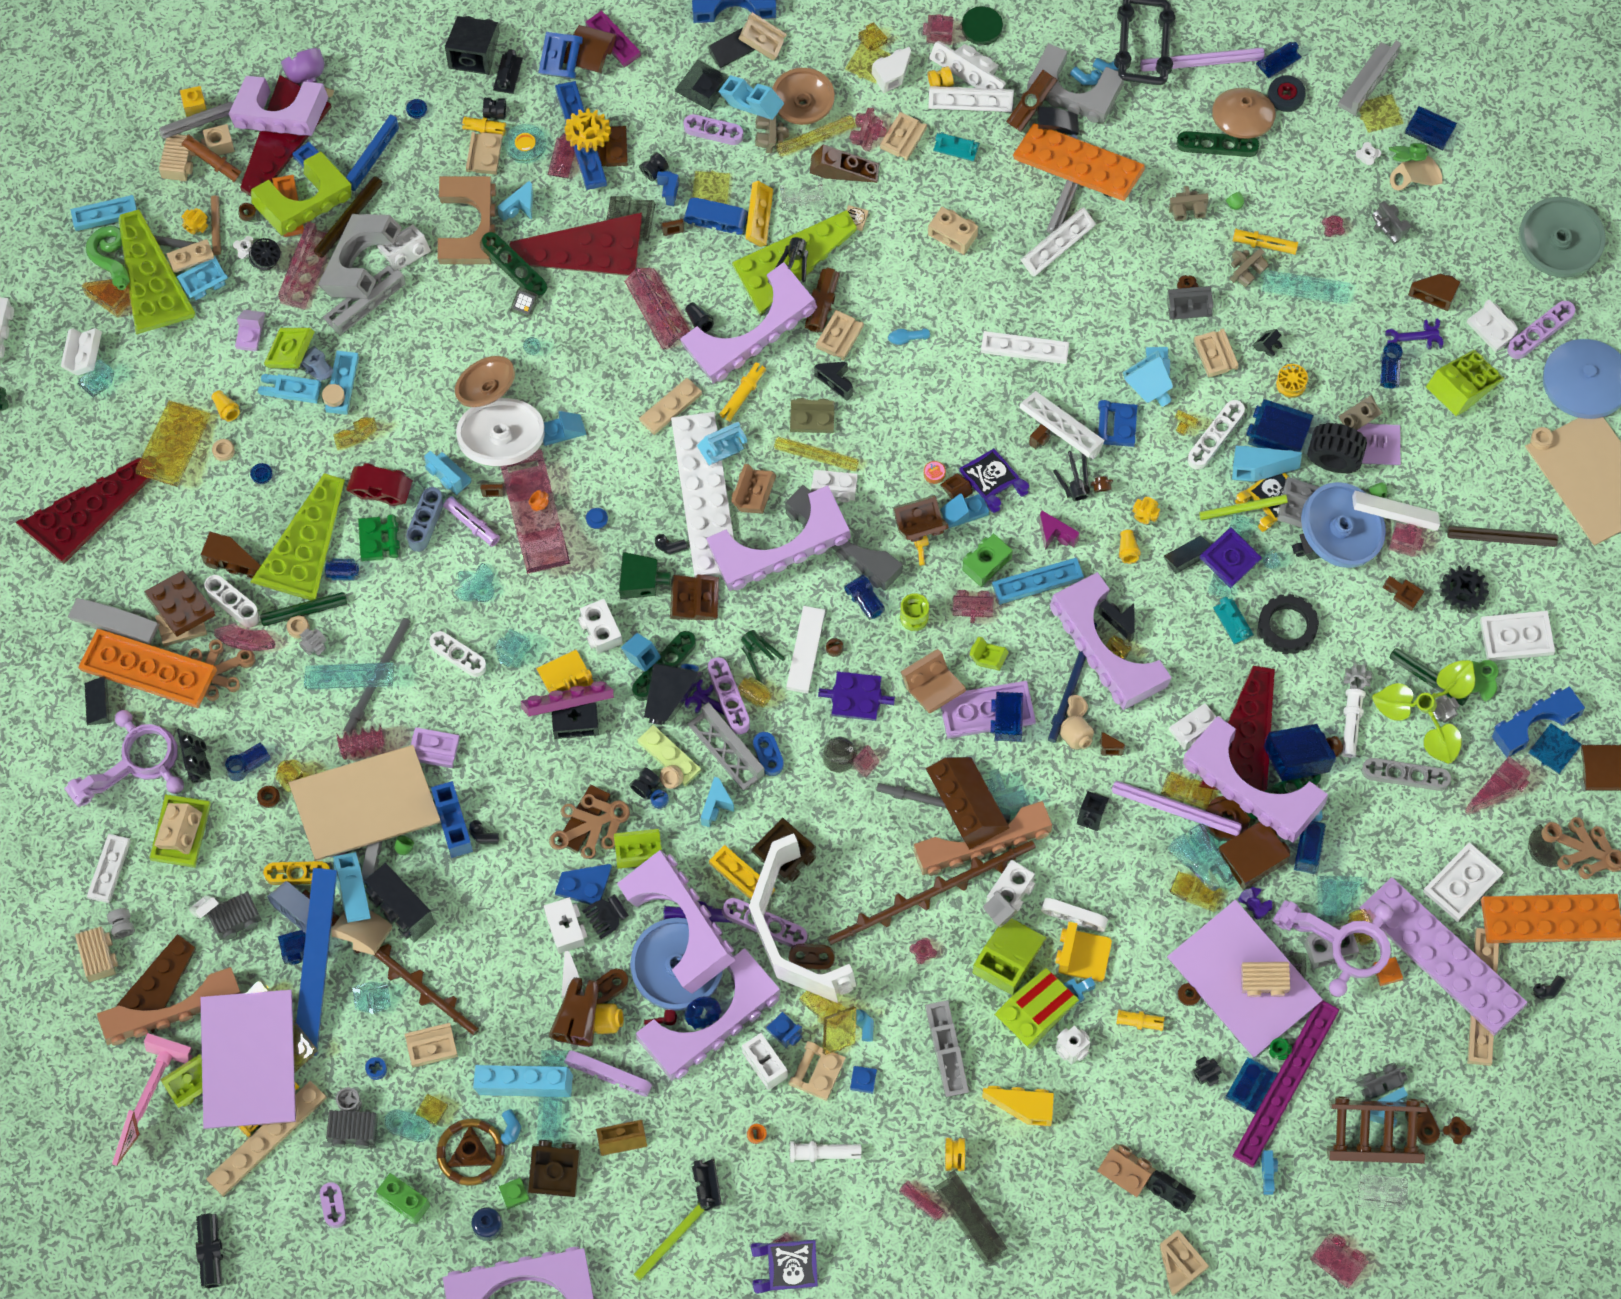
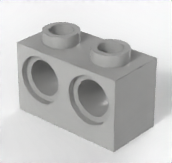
[1304,925,1359,969]

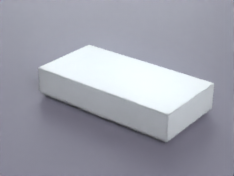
[189,895,219,918]

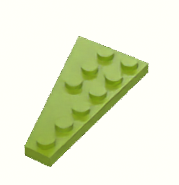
[118,209,195,335]
[732,210,857,317]
[250,473,345,601]

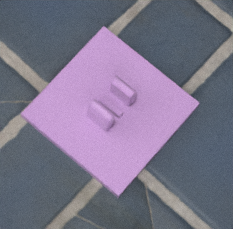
[1357,424,1401,465]

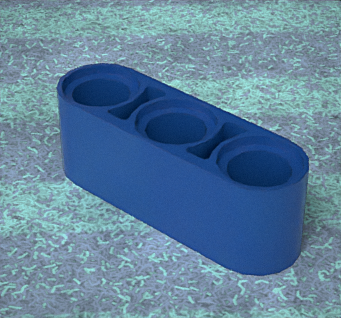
[684,198,748,235]

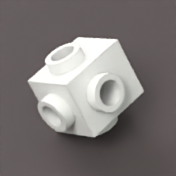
[1056,1026,1090,1065]

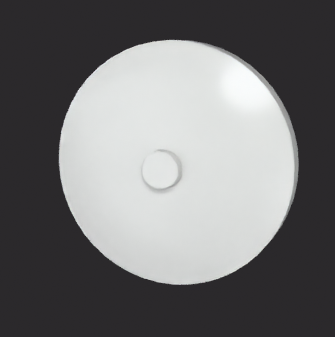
[456,398,545,466]

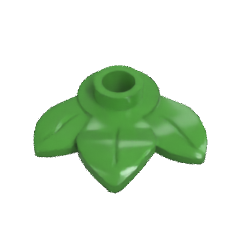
[1389,143,1429,162]
[1471,660,1499,702]

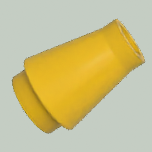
[211,390,240,422]
[1119,529,1141,564]

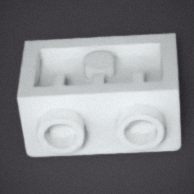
[377,224,430,271]
[1466,300,1518,352]
[61,328,102,375]
[811,470,858,503]
[1169,703,1222,750]

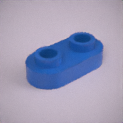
[753,732,784,776]

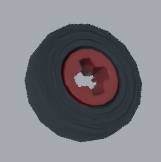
[1268,75,1306,112]

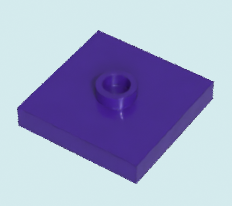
[1199,527,1262,589]

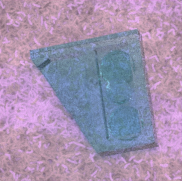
[1317,876,1362,922]

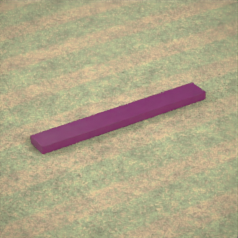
[1232,1000,1340,1168]

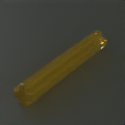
[776,115,855,156]
[774,437,859,471]

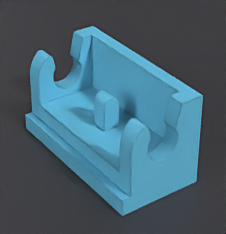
[697,422,747,466]

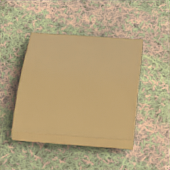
[331,910,392,955]

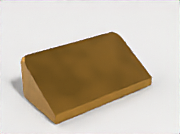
[596,1120,647,1156]

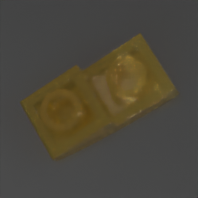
[333,417,377,451]
[1161,771,1214,809]
[1170,871,1222,912]

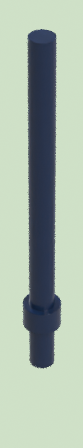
[1048,622,1098,743]

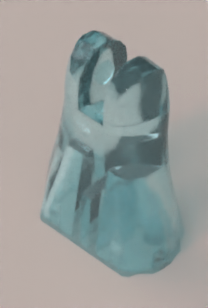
[1168,823,1233,891]

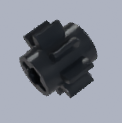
[1192,1056,1222,1087]

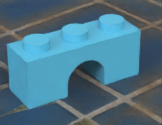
[718,75,784,120]

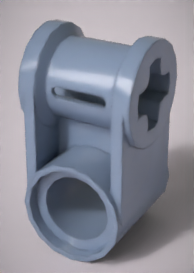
[300,346,334,381]

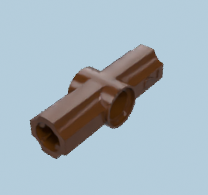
[1006,70,1058,132]
[805,267,840,333]

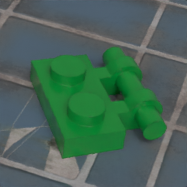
[358,514,400,562]

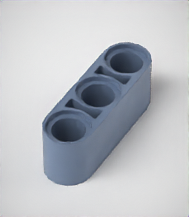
[406,487,444,552]
[267,881,310,933]

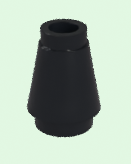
[685,302,714,333]

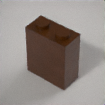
[1217,822,1291,890]

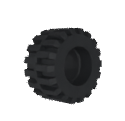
[1307,423,1367,473]

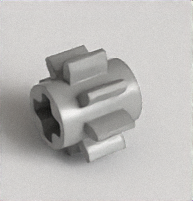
[299,628,327,656]
[1344,663,1372,690]
[1433,695,1460,723]

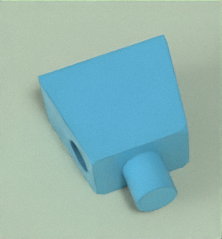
[1123,350,1173,407]

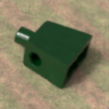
[619,552,671,599]

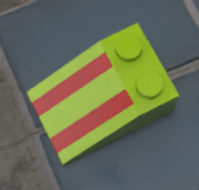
[994,968,1079,1050]

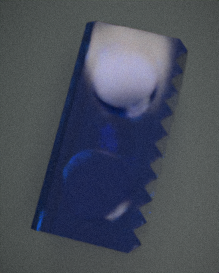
[990,691,1023,742]
[1294,821,1326,874]

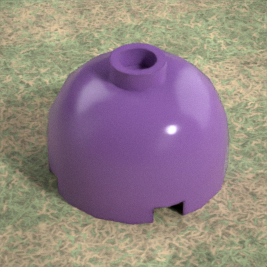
[281,48,325,84]

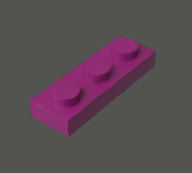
[585,10,641,68]

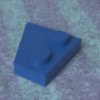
[555,864,612,907]

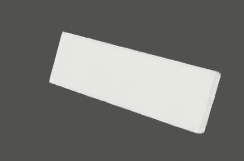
[87,834,131,904]

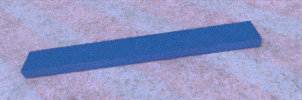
[294,868,337,1056]

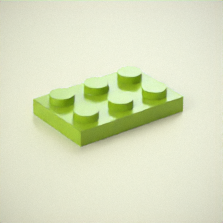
[149,794,211,868]

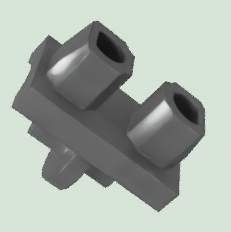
[1372,201,1411,245]

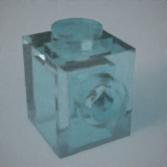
[495,628,531,668]

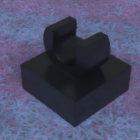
[1252,329,1283,356]
[1292,533,1318,561]

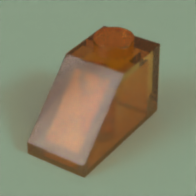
[82,279,131,318]

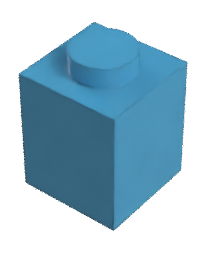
[621,633,661,672]

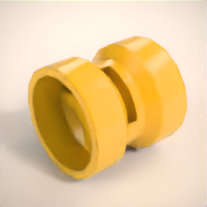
[927,66,954,87]

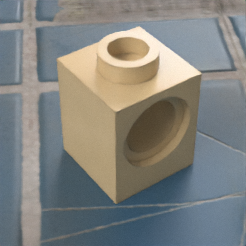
[201,124,235,155]

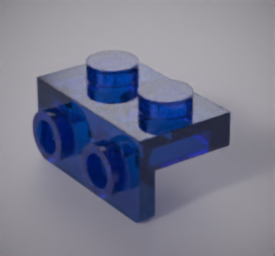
[278,930,330,965]

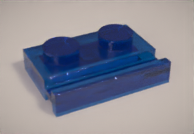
[1405,106,1457,151]
[1225,1057,1278,1115]

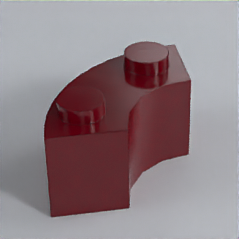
[346,463,413,506]

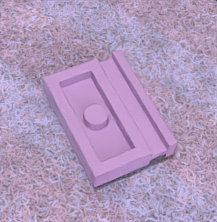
[411,727,460,769]

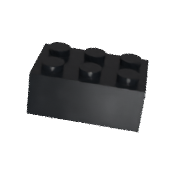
[364,862,435,942]

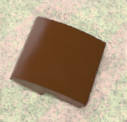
[563,25,617,74]
[670,574,719,620]
[1581,745,1621,791]

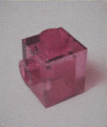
[923,14,953,45]
[1388,522,1424,557]

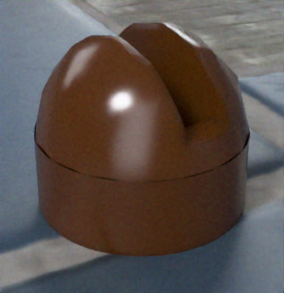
[238,203,256,222]
[826,638,844,657]

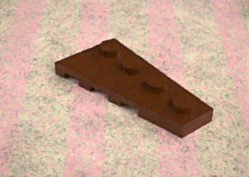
[117,934,196,1033]

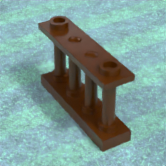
[1327,1096,1427,1164]

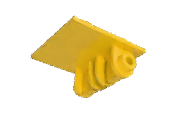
[536,649,594,693]

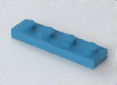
[992,557,1084,605]

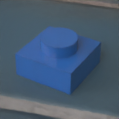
[292,142,319,169]
[850,1066,877,1094]

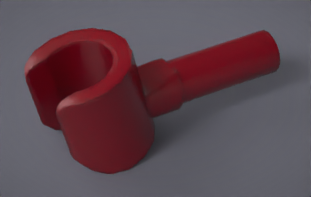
[644,1010,677,1026]

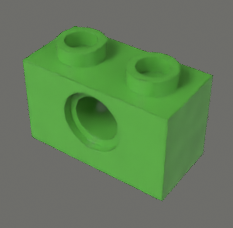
[962,533,1013,587]
[376,1173,430,1225]

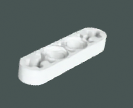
[1188,400,1245,469]

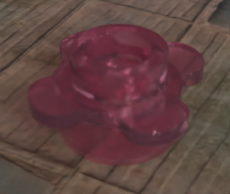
[1322,215,1345,237]
[909,938,937,964]

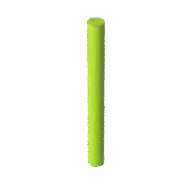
[1199,494,1288,521]
[633,1205,705,1281]

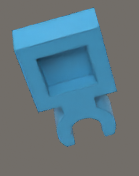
[1261,1150,1278,1195]

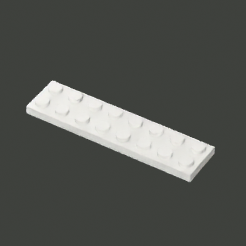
[671,412,734,577]

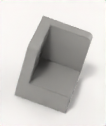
[983,891,1018,928]

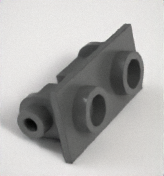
[1356,1062,1408,1099]

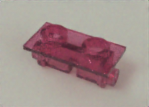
[548,133,575,179]

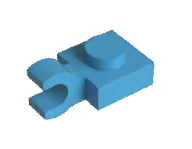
[1063,977,1096,1006]

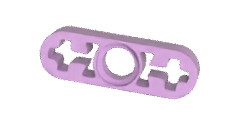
[683,114,743,145]

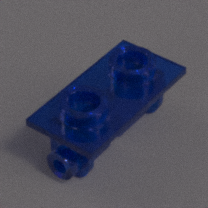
[1256,41,1302,79]

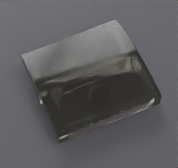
[606,196,656,241]

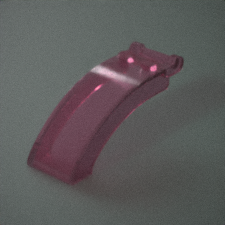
[500,449,571,574]

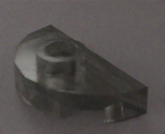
[1528,824,1560,867]

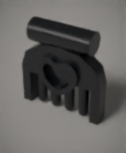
[582,894,629,939]

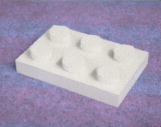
[1480,611,1555,661]
[1423,842,1504,922]

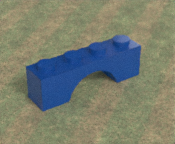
[692,0,776,23]
[1492,686,1585,758]

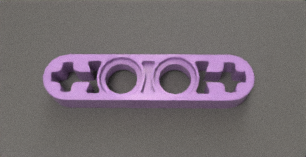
[1507,301,1575,359]
[708,657,750,735]
[722,898,807,947]
[564,1050,652,1097]

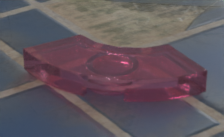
[214,623,275,651]

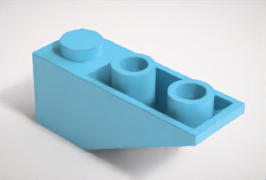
[1232,446,1302,482]
[333,852,370,923]

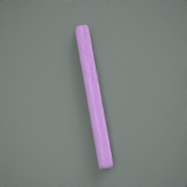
[1140,48,1265,72]
[1112,781,1242,836]

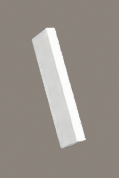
[928,86,1014,112]
[1020,207,1096,276]
[981,331,1070,364]
[1352,491,1440,531]
[786,606,825,693]

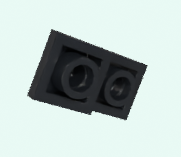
[1037,106,1079,135]

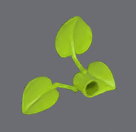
[1372,660,1475,764]

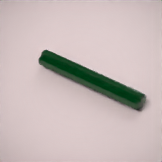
[260,592,347,626]
[1389,648,1469,706]

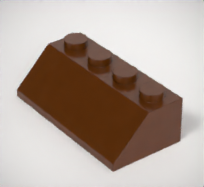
[925,757,1010,850]

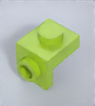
[969,636,1009,671]

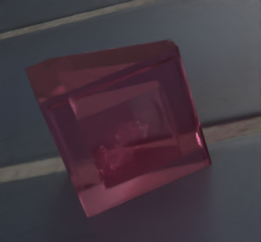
[853,745,880,777]

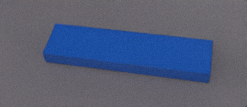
[346,114,399,191]

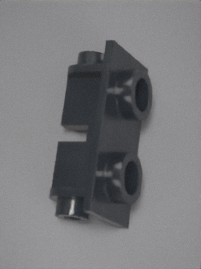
[493,49,523,94]
[692,1159,722,1211]
[1146,1170,1197,1213]

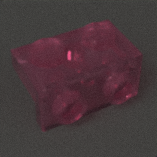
[1310,1233,1369,1289]

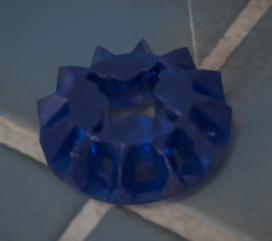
[685,996,722,1030]

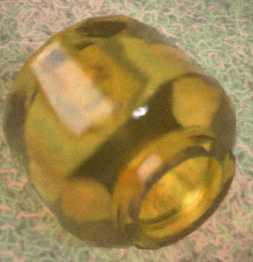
[275,759,309,793]

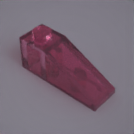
[1465,756,1531,815]

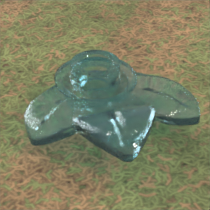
[454,563,494,602]

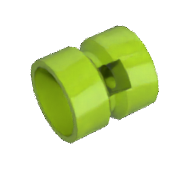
[900,593,929,631]

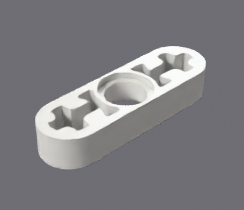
[429,631,486,677]
[1041,898,1108,932]

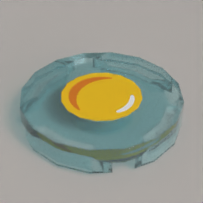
[504,124,546,164]

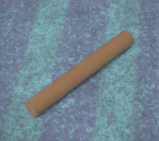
[211,195,221,255]

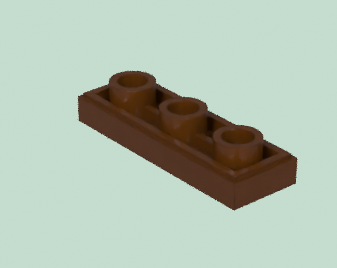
[557,784,611,854]

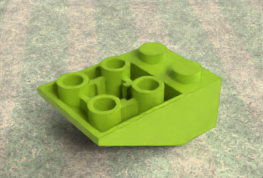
[1426,350,1505,416]
[972,918,1047,996]

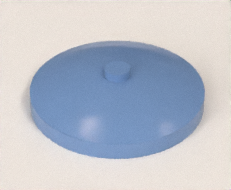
[1543,339,1621,419]
[1301,482,1386,568]
[630,918,723,1011]

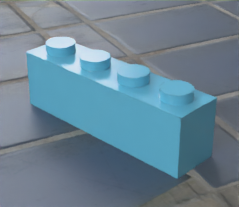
[473,1065,573,1097]

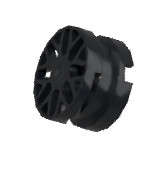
[248,238,281,271]

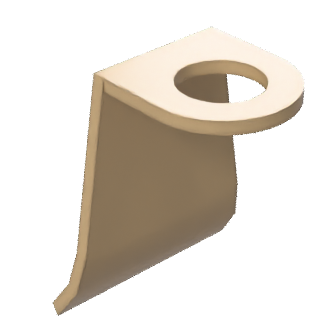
[1390,156,1443,191]

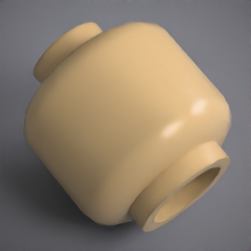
[1060,716,1094,750]

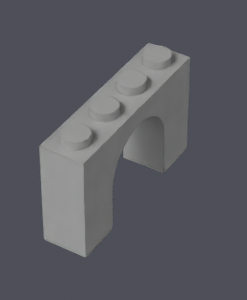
[1027,43,1124,124]
[318,214,402,299]

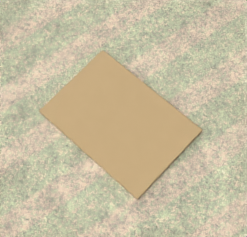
[1525,417,1621,546]
[289,745,441,861]

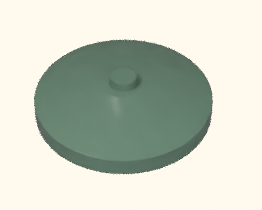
[1518,197,1606,278]

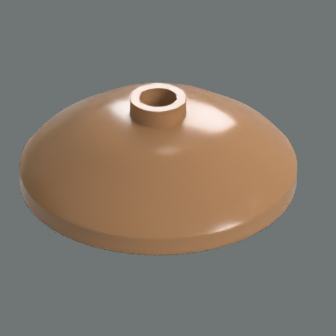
[772,68,835,125]
[1212,88,1276,139]
[455,356,515,407]

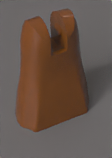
[549,977,599,1047]

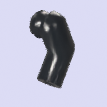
[655,534,688,555]
[469,820,499,844]
[1533,975,1566,1000]

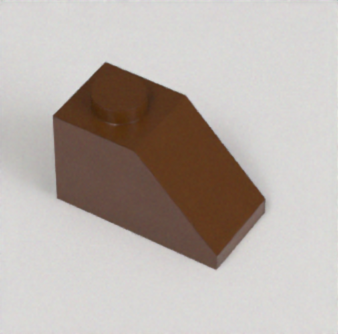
[1408,273,1461,311]

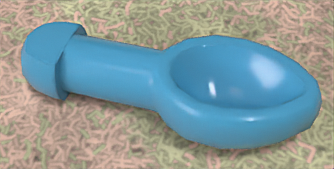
[888,329,931,345]

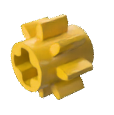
[181,208,209,235]
[1132,497,1160,524]

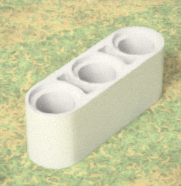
[204,575,260,628]

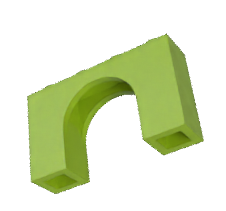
[251,151,351,236]

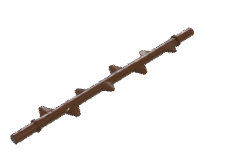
[827,840,1036,946]
[302,889,479,1036]

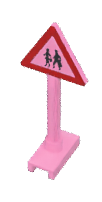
[112,1033,193,1166]

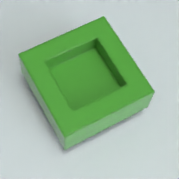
[499,1177,530,1210]

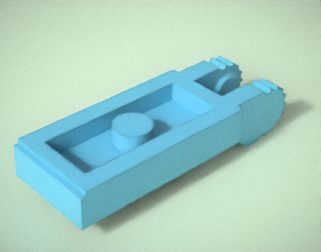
[258,374,322,404]

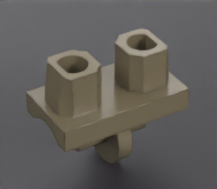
[755,115,789,153]
[1168,186,1209,221]
[1230,248,1269,287]
[1338,395,1383,430]

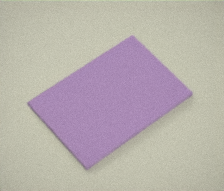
[1167,899,1323,1058]
[201,990,296,1129]

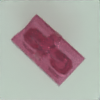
[849,108,887,152]
[952,590,994,623]

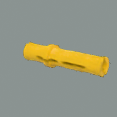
[1232,228,1298,255]
[719,362,766,422]

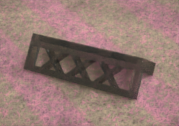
[934,1170,1008,1267]

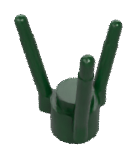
[741,630,785,687]

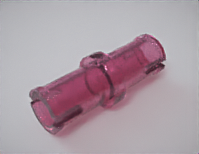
[899,1180,945,1222]

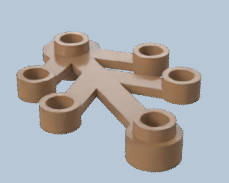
[188,639,255,701]
[549,794,630,859]
[1541,817,1621,879]

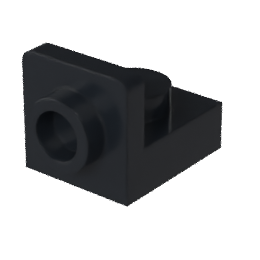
[1077,791,1109,831]

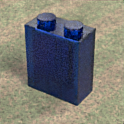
[1246,399,1314,452]
[1263,724,1336,781]

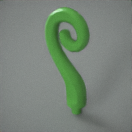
[86,226,130,290]

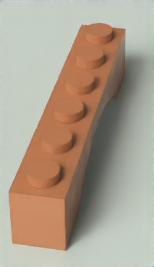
[913,801,1052,876]
[97,967,240,1046]

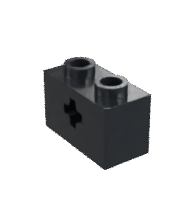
[552,703,599,739]

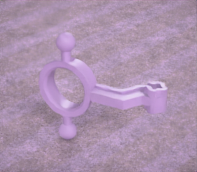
[64,710,184,807]
[1273,900,1393,997]

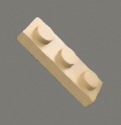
[639,378,702,435]

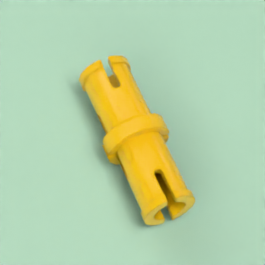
[462,116,506,136]
[1116,1009,1165,1031]

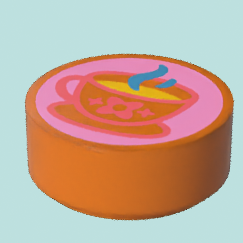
[924,461,946,484]

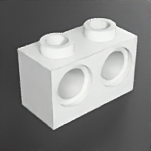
[578,599,623,654]
[986,860,1036,913]
[742,1033,788,1091]

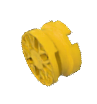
[1276,364,1308,398]
[945,1138,965,1171]

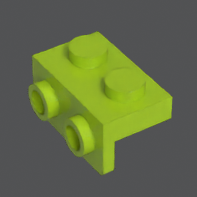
[614,829,662,869]
[160,1054,203,1108]

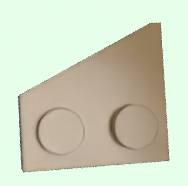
[1159,1230,1209,1296]

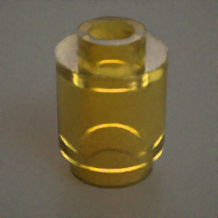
[738,676,773,708]
[1348,909,1373,945]

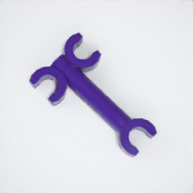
[1385,318,1444,350]
[685,679,739,724]

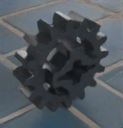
[1439,565,1489,613]

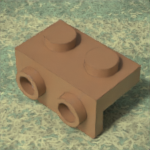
[731,464,776,514]
[1097,1144,1156,1197]

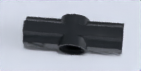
[196,1213,223,1289]

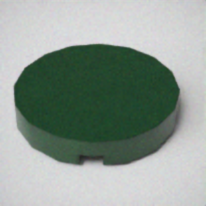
[961,6,1003,45]

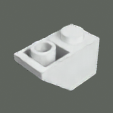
[872,47,911,93]

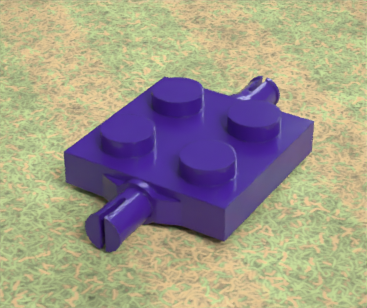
[818,671,895,721]

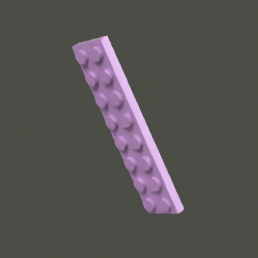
[1359,877,1527,1036]

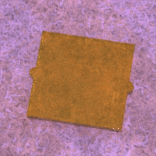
[845,41,892,84]
[1359,94,1403,133]
[692,170,730,204]
[823,1006,857,1055]

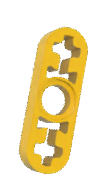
[263,861,330,885]

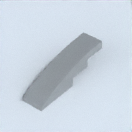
[68,598,159,644]
[925,1000,969,1097]

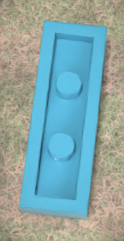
[70,195,137,231]
[325,351,359,415]

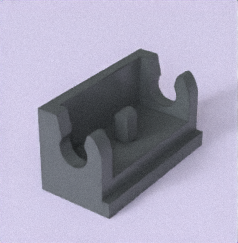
[1167,286,1213,320]

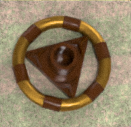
[436,1119,505,1186]

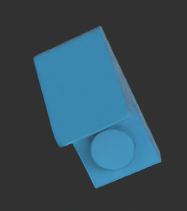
[543,411,586,446]
[940,494,989,528]

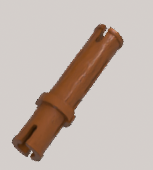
[181,134,242,182]

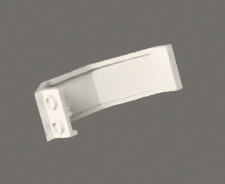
[749,833,856,1003]

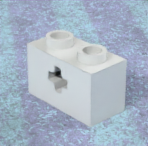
[544,897,587,954]

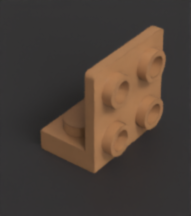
[900,649,966,713]

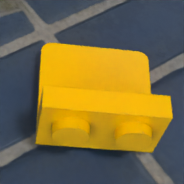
[1055,922,1112,982]

